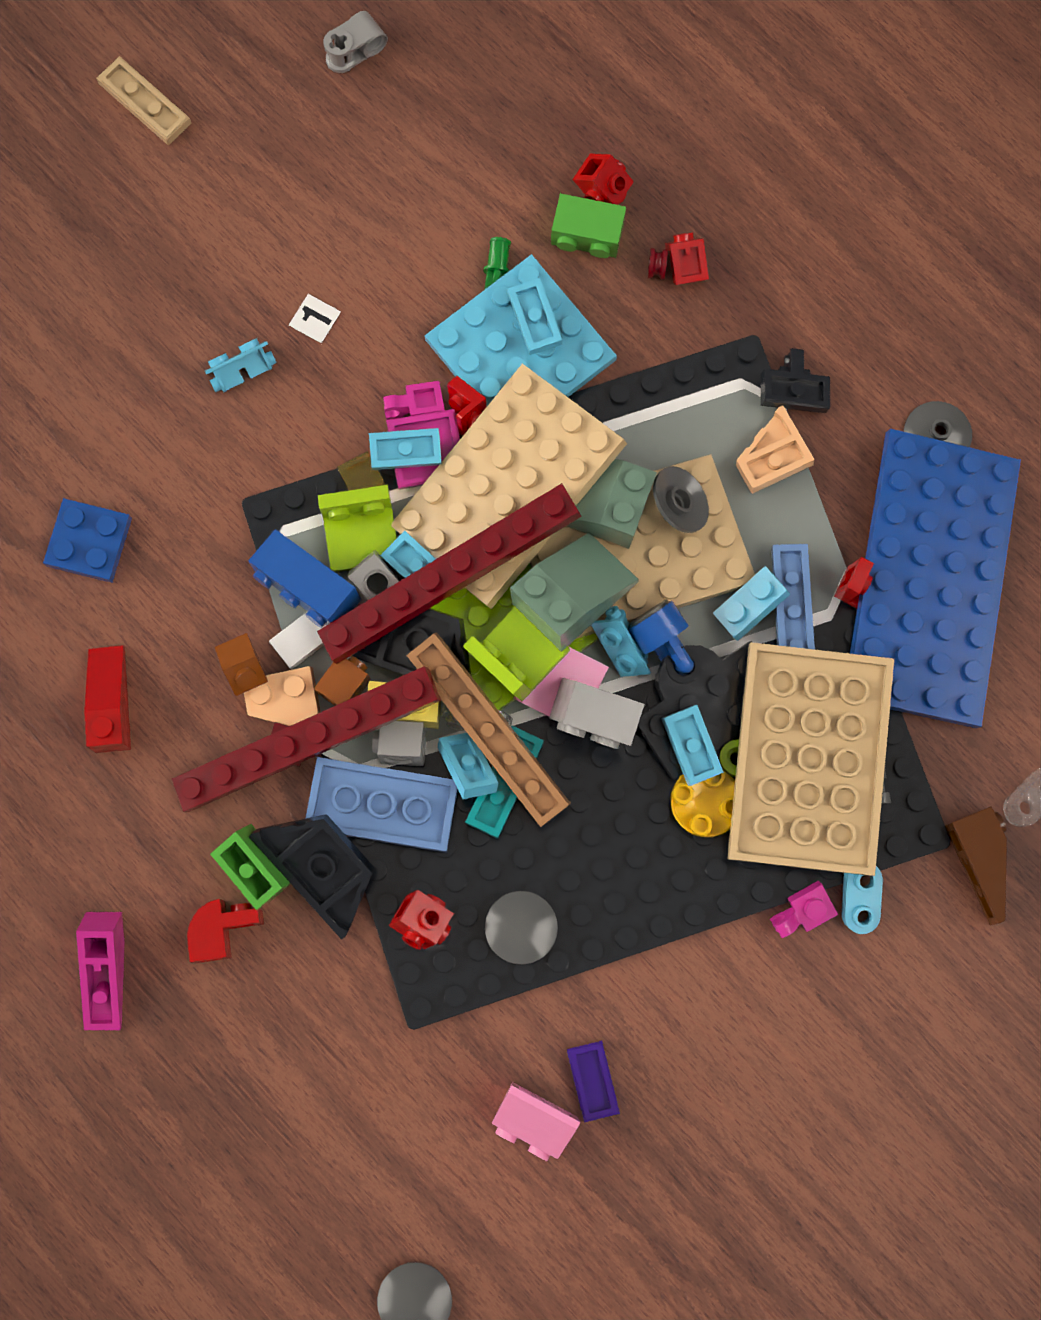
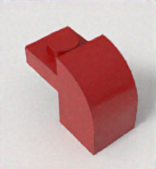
[187,899,264,963]

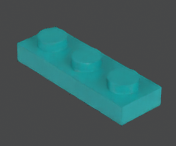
[465,726,544,839]

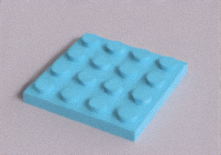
[424,254,617,406]

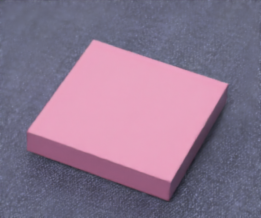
[513,646,609,716]

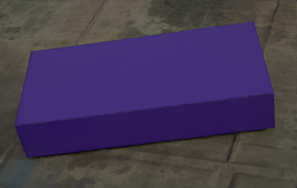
[566,1041,620,1123]

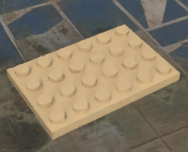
[391,364,627,609]
[530,454,755,639]
[727,642,894,876]

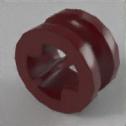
[648,248,668,280]

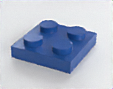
[43,498,132,583]

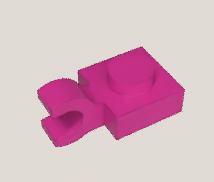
[383,381,445,420]
[770,881,838,938]

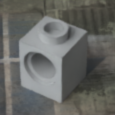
[348,550,401,600]
[372,721,427,766]

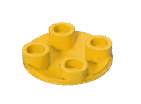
[671,771,735,837]

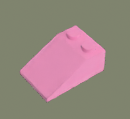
[492,1082,580,1161]

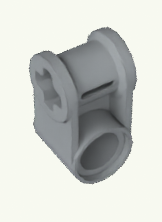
[323,11,388,73]

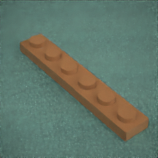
[406,633,571,827]

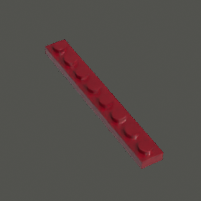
[317,483,582,664]
[172,666,441,812]

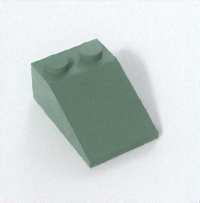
[567,459,657,549]
[510,533,639,652]

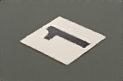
[289,294,341,343]

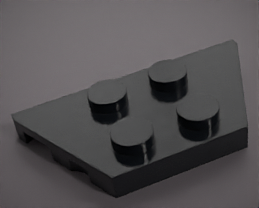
[352,608,472,676]
[249,814,375,940]

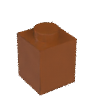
[215,633,268,696]
[314,655,371,706]

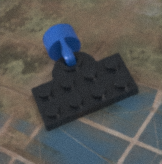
[627,599,753,780]

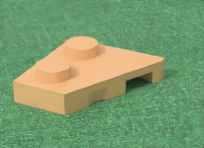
[736,405,815,494]
[244,666,321,726]

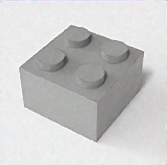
[549,678,645,749]

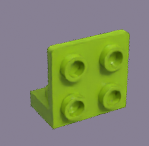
[317,485,397,573]
[463,607,570,702]

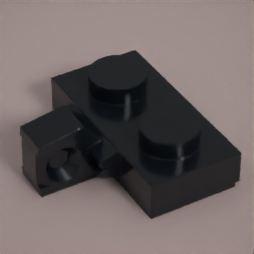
[761,348,830,413]

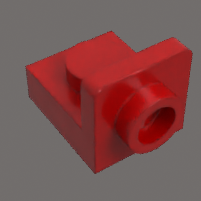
[665,232,709,285]
[447,376,487,436]
[834,557,874,609]

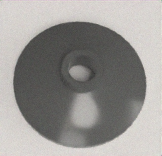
[903,401,972,447]
[653,466,709,533]

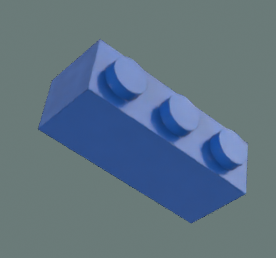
[248,529,362,628]

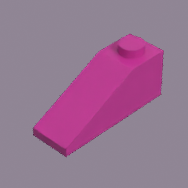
[76,912,124,1030]

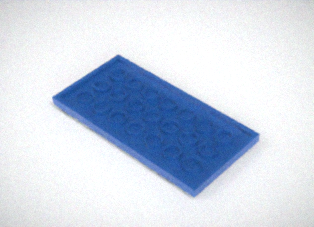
[850,428,1021,728]

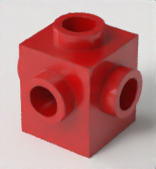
[572,153,634,205]
[389,890,454,949]

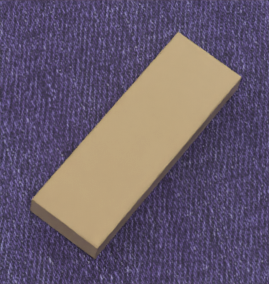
[96,56,191,146]

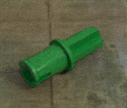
[483,237,511,290]

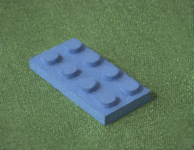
[305,757,458,853]

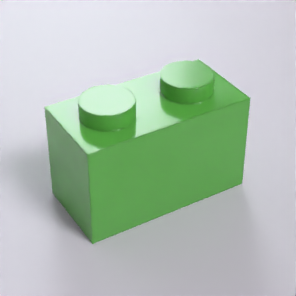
[551,193,626,258]
[210,824,291,910]

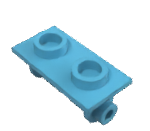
[205,338,277,393]
[591,606,651,677]

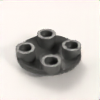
[485,891,558,964]
[377,1261,452,1320]

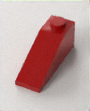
[84,645,131,753]

